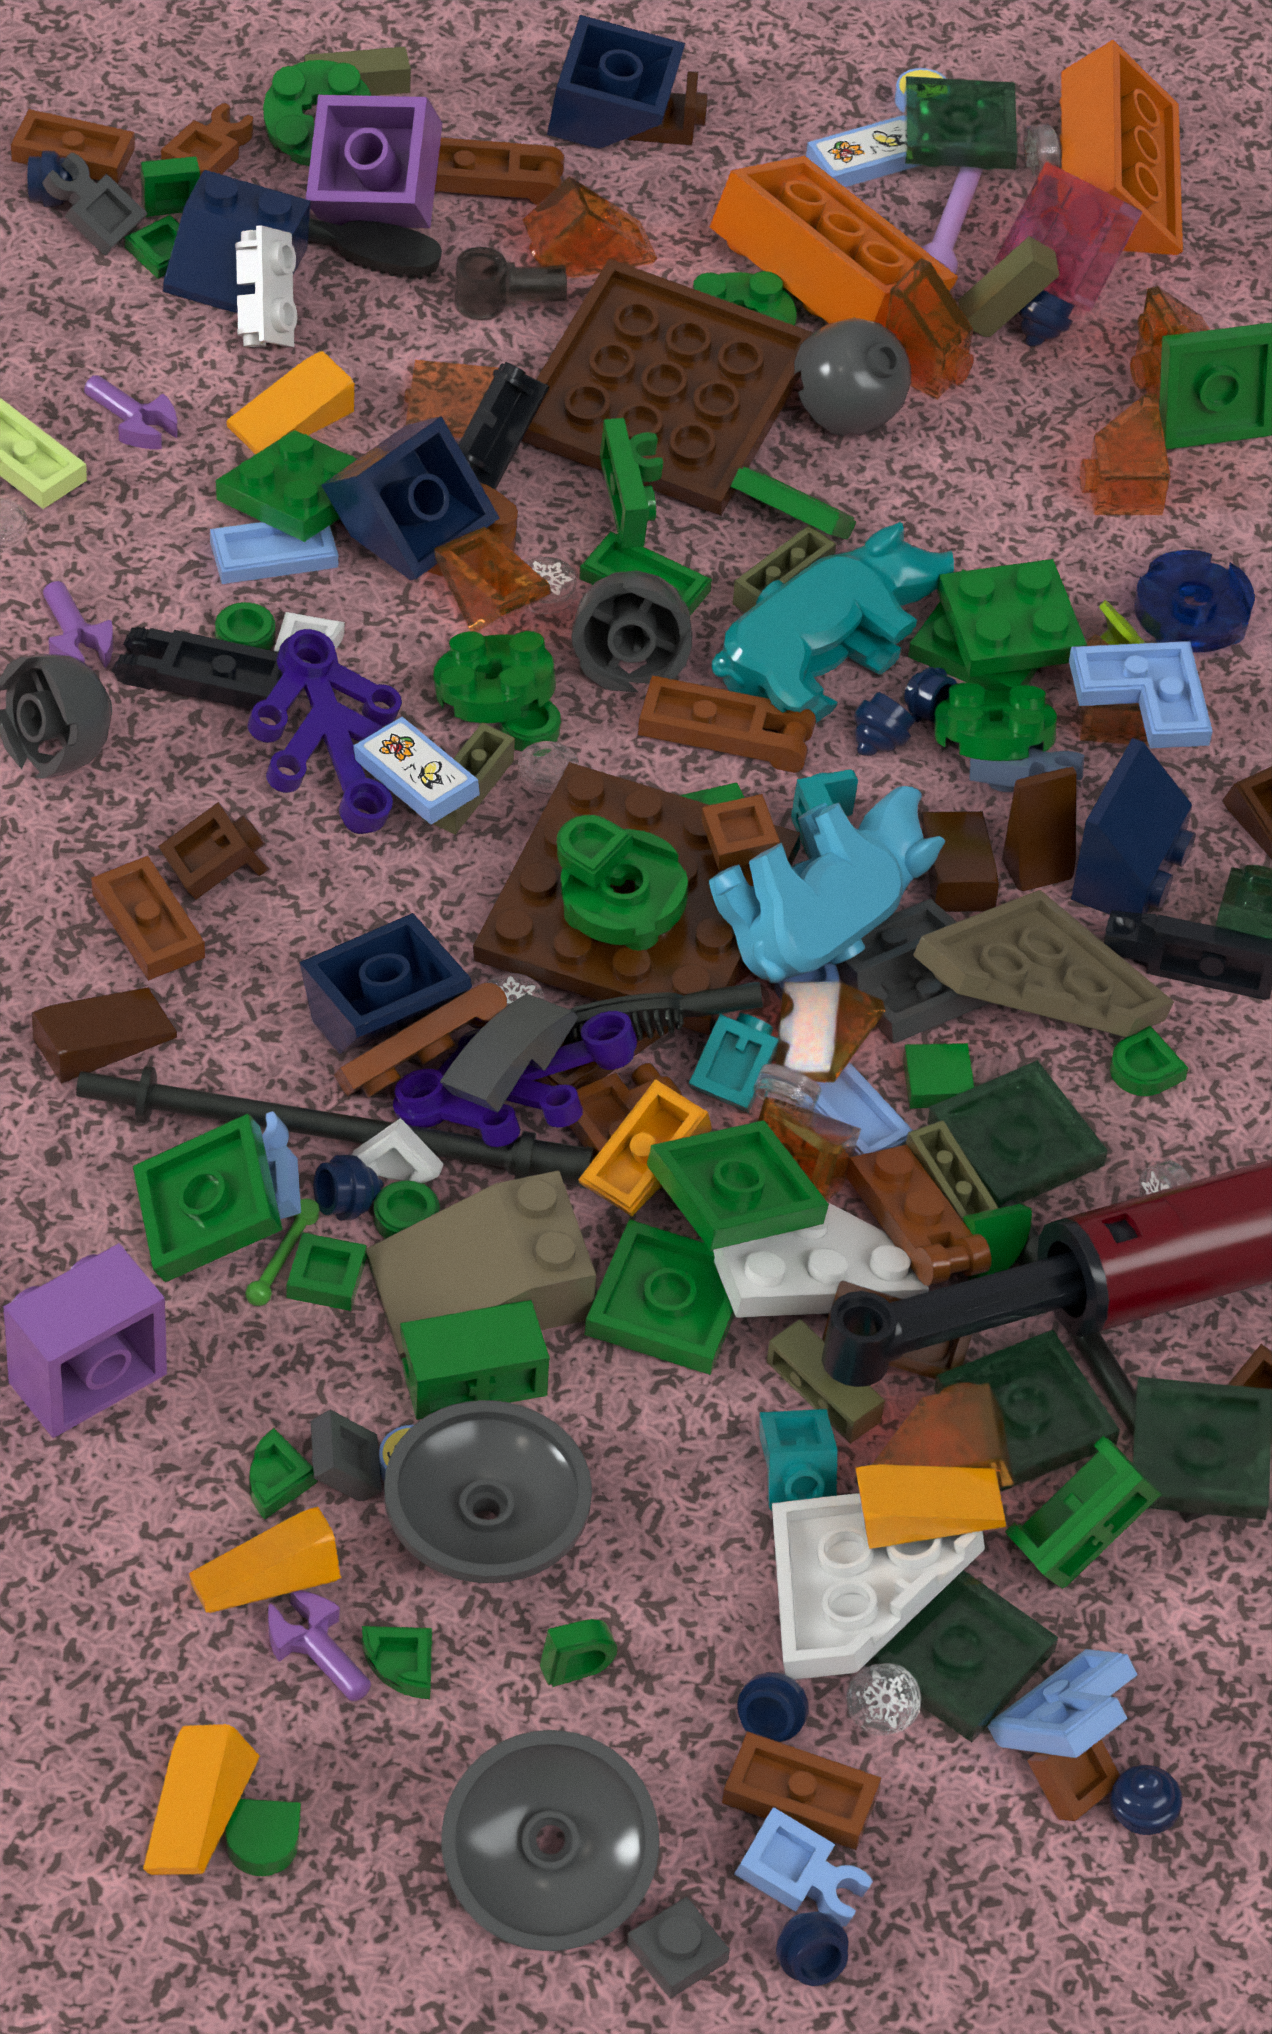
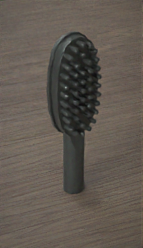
[308,218,442,279]
[568,982,763,1043]

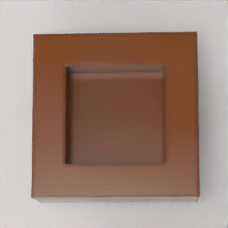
[702,794,780,871]
[1027,1739,1120,1821]

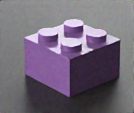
[306,95,443,228]
[3,1243,167,1438]

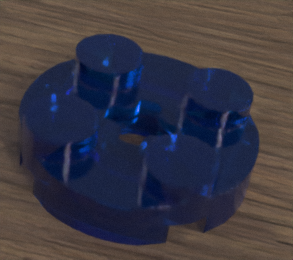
[1134,550,1255,652]

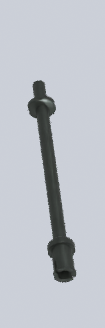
[76,1065,593,1189]

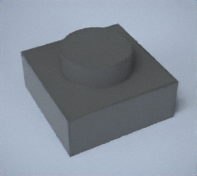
[310,1409,381,1501]
[627,1896,730,1999]

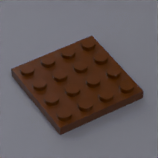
[522,258,813,516]
[473,762,800,1036]

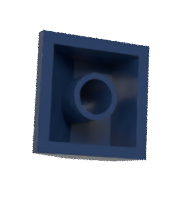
[547,15,686,149]
[163,170,311,313]
[321,416,500,580]
[1071,738,1196,915]
[299,913,472,1054]

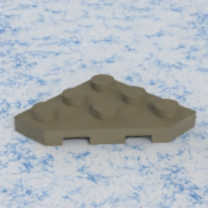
[913,890,1174,1037]

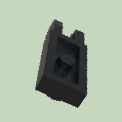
[112,626,283,710]

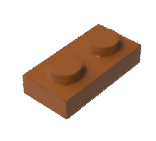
[11,109,135,184]
[91,855,205,981]
[722,1731,882,1850]

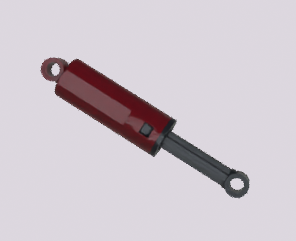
[821,1159,1272,1387]

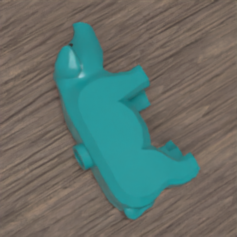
[711,521,954,723]

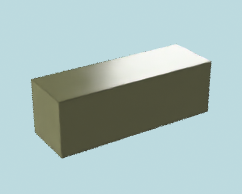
[304,46,411,96]
[958,236,1059,337]
[732,525,836,613]
[422,723,515,835]
[905,1120,998,1221]
[767,1319,885,1444]

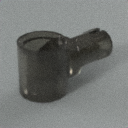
[455,247,567,321]

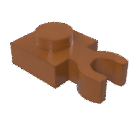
[161,103,253,176]

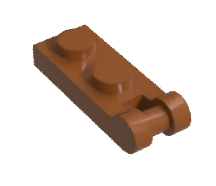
[435,137,565,206]
[638,675,816,773]
[334,983,507,1098]
[846,1145,991,1286]

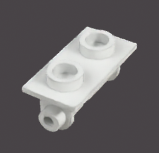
[235,226,297,347]

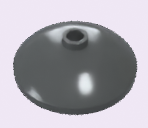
[384,1400,592,1583]
[441,1730,660,1951]

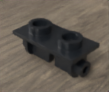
[458,362,550,490]

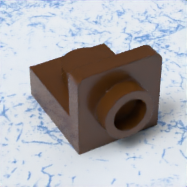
[627,71,708,146]
[158,802,269,900]

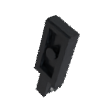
[1104,910,1272,1000]

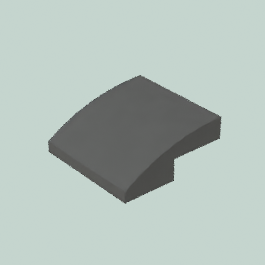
[835,898,991,1044]

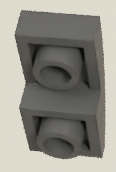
[440,993,578,1113]

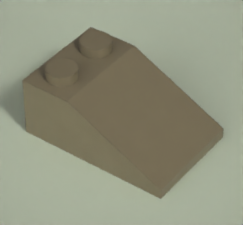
[367,1170,596,1360]

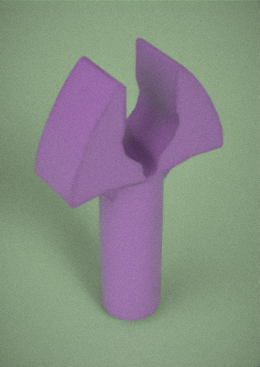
[84,375,178,449]
[43,581,113,668]
[268,1590,371,1701]

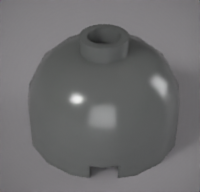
[794,317,912,436]
[571,570,692,693]
[0,654,112,779]

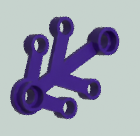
[248,629,402,834]
[393,1011,637,1147]

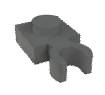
[42,152,147,256]

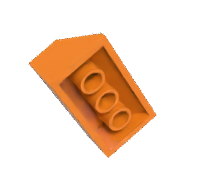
[1059,40,1183,255]
[709,156,958,341]

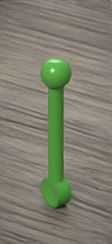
[245,1198,320,1306]

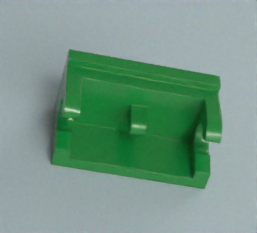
[400,1300,550,1420]
[1005,1436,1162,1589]

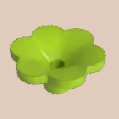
[1093,600,1145,646]

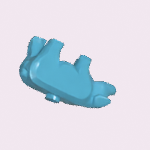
[709,786,945,983]

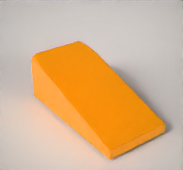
[227,351,355,455]
[578,1079,712,1216]
[855,1464,1006,1549]
[189,1507,341,1613]
[143,1724,260,1875]

